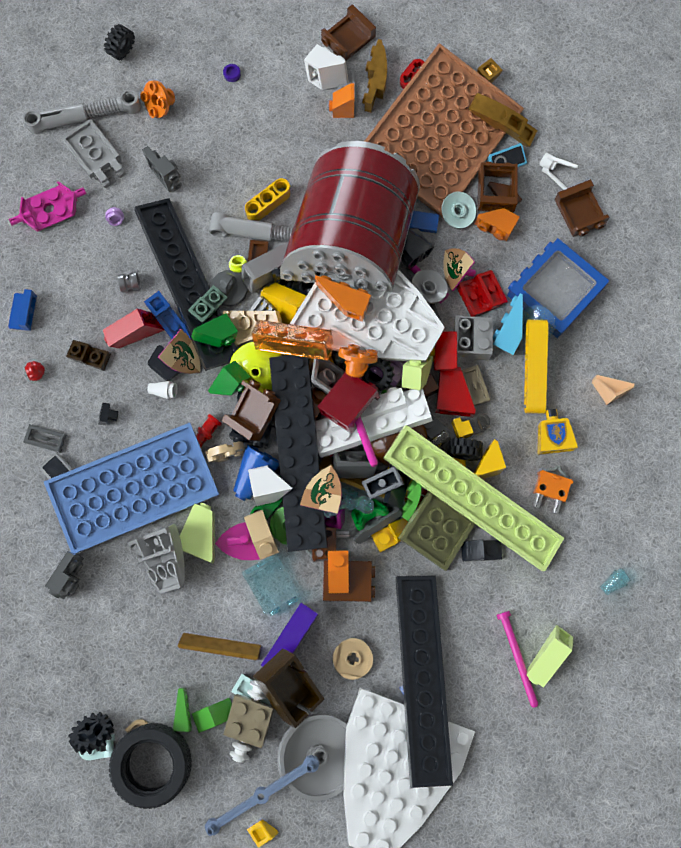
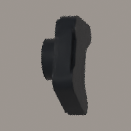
[148,345,180,381]

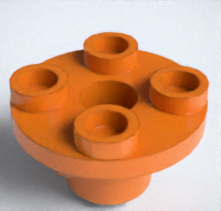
[140,80,175,118]
[338,344,378,378]

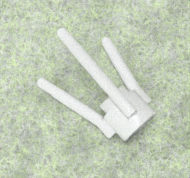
[539,152,578,190]

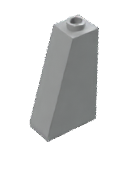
[241,242,289,293]

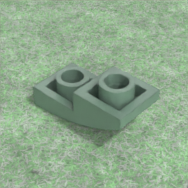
[188,285,228,323]

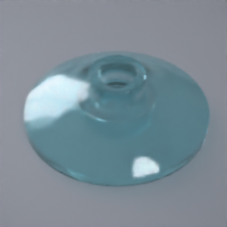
[522,305,556,339]

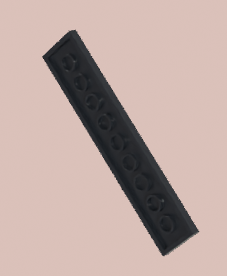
[134,198,237,371]
[269,353,328,552]
[395,575,453,788]

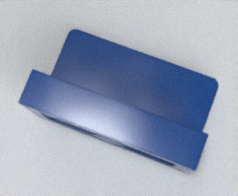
[8,289,37,331]

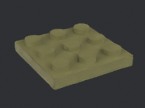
[398,491,475,571]

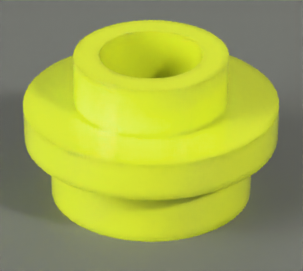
[229,255,247,273]

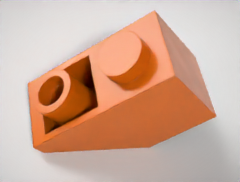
[475,208,520,241]

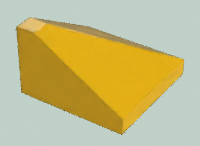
[247,819,279,848]

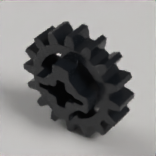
[68,712,114,755]

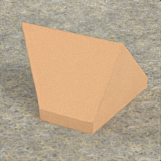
[592,375,635,405]

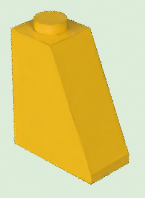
[261,282,306,327]

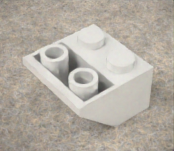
[304,44,349,90]

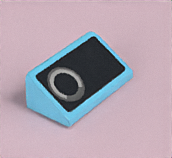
[487,143,527,167]

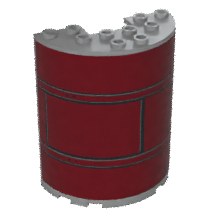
[280,141,420,292]

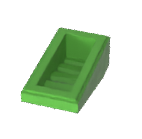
[173,688,192,732]

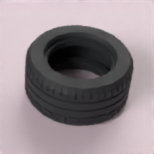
[109,723,192,809]

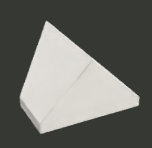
[248,465,293,506]

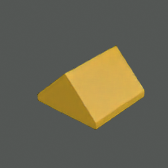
[474,439,506,479]

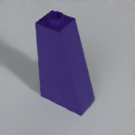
[261,603,319,667]

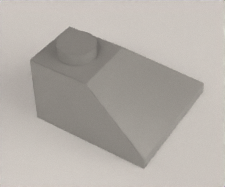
[311,352,345,394]

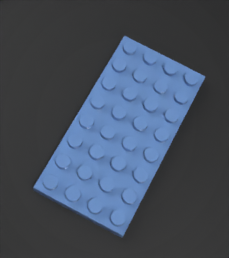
[44,423,220,554]

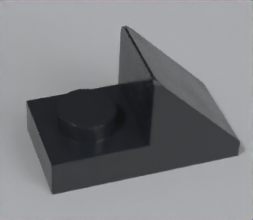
[461,539,502,562]

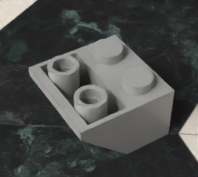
[454,316,493,360]

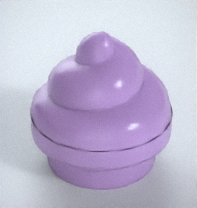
[105,207,124,226]

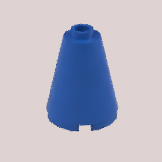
[233,445,280,501]

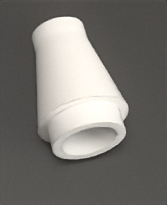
[148,381,178,400]

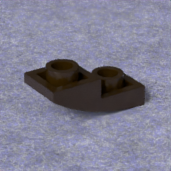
[66,340,111,371]

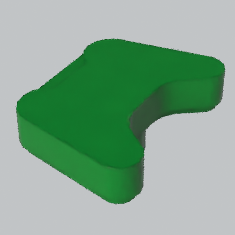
[351,499,389,531]

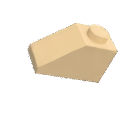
[244,510,279,560]

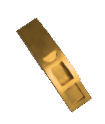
[362,39,387,113]
[468,93,538,147]

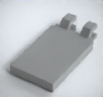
[61,118,125,188]

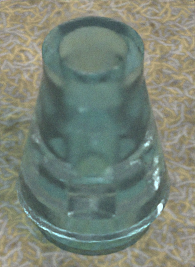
[600,568,631,596]

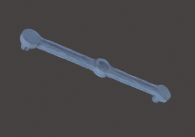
[205,755,319,836]

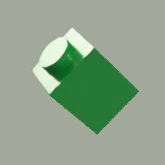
[191,313,238,347]
[208,361,251,395]

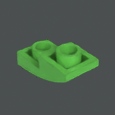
[402,480,422,521]

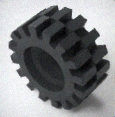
[104,24,135,61]
[362,358,395,392]
[447,438,483,461]

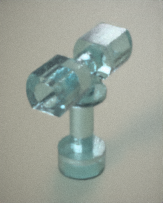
[323,487,374,518]

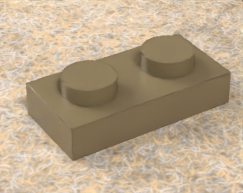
[462,365,490,406]

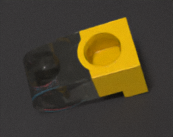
[451,413,490,439]

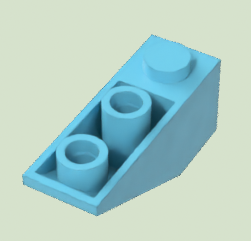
[493,293,523,355]

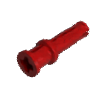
[196,414,222,447]

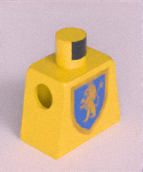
[537,409,578,455]

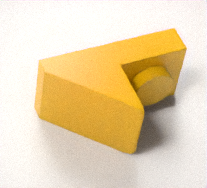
[371,518,408,553]

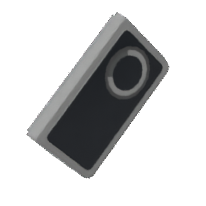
[40,452,73,479]

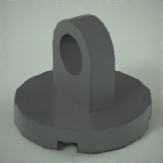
[210,270,248,307]

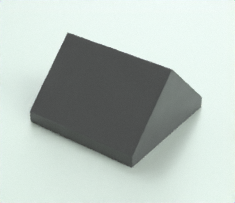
[333,450,376,478]

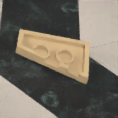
[223,311,284,346]

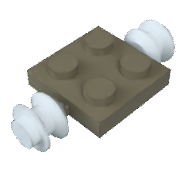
[223,681,274,763]

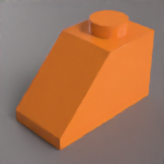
[329,83,354,118]
[328,551,349,593]

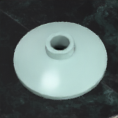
[442,192,476,229]

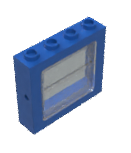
[507,238,609,339]

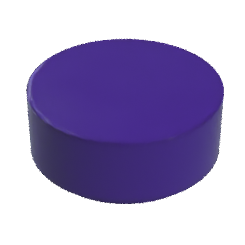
[223,64,241,82]

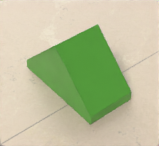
[192,697,232,733]

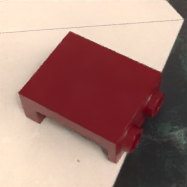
[317,372,380,434]

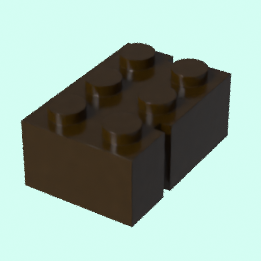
[253,648,325,728]

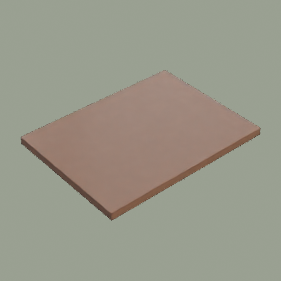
[364,43,524,218]

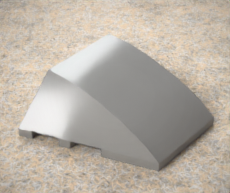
[127,523,185,593]

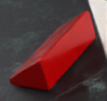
[434,331,457,372]

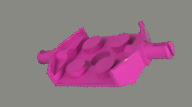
[9,181,87,232]

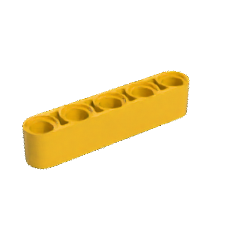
[524,320,548,414]

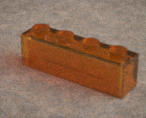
[251,320,333,360]

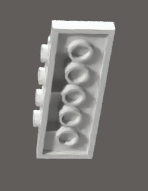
[316,387,433,458]

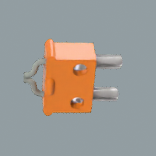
[533,465,573,514]

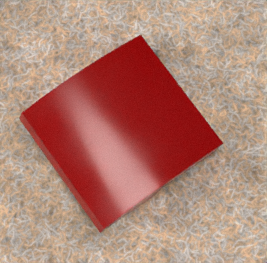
[456,270,508,317]

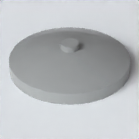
[278,714,347,801]

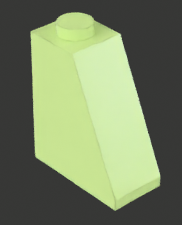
[180,503,215,564]
[527,625,573,688]

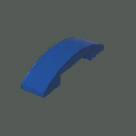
[144,291,191,339]

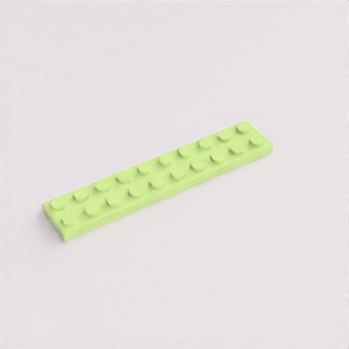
[383,425,564,571]

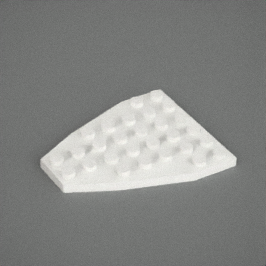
[288,270,445,362]
[343,688,475,848]

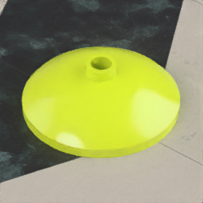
[230,341,282,392]

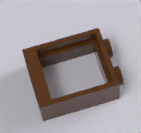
[478,162,518,213]

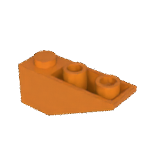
[315,275,371,322]

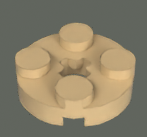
[206,442,245,462]
[333,638,373,680]

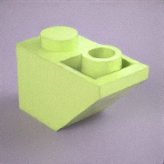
[402,356,433,390]

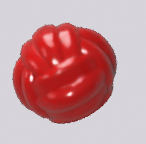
[25,361,45,381]

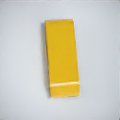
[245,178,290,221]

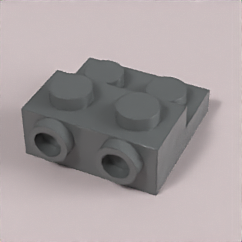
[142,146,182,192]
[45,551,84,599]

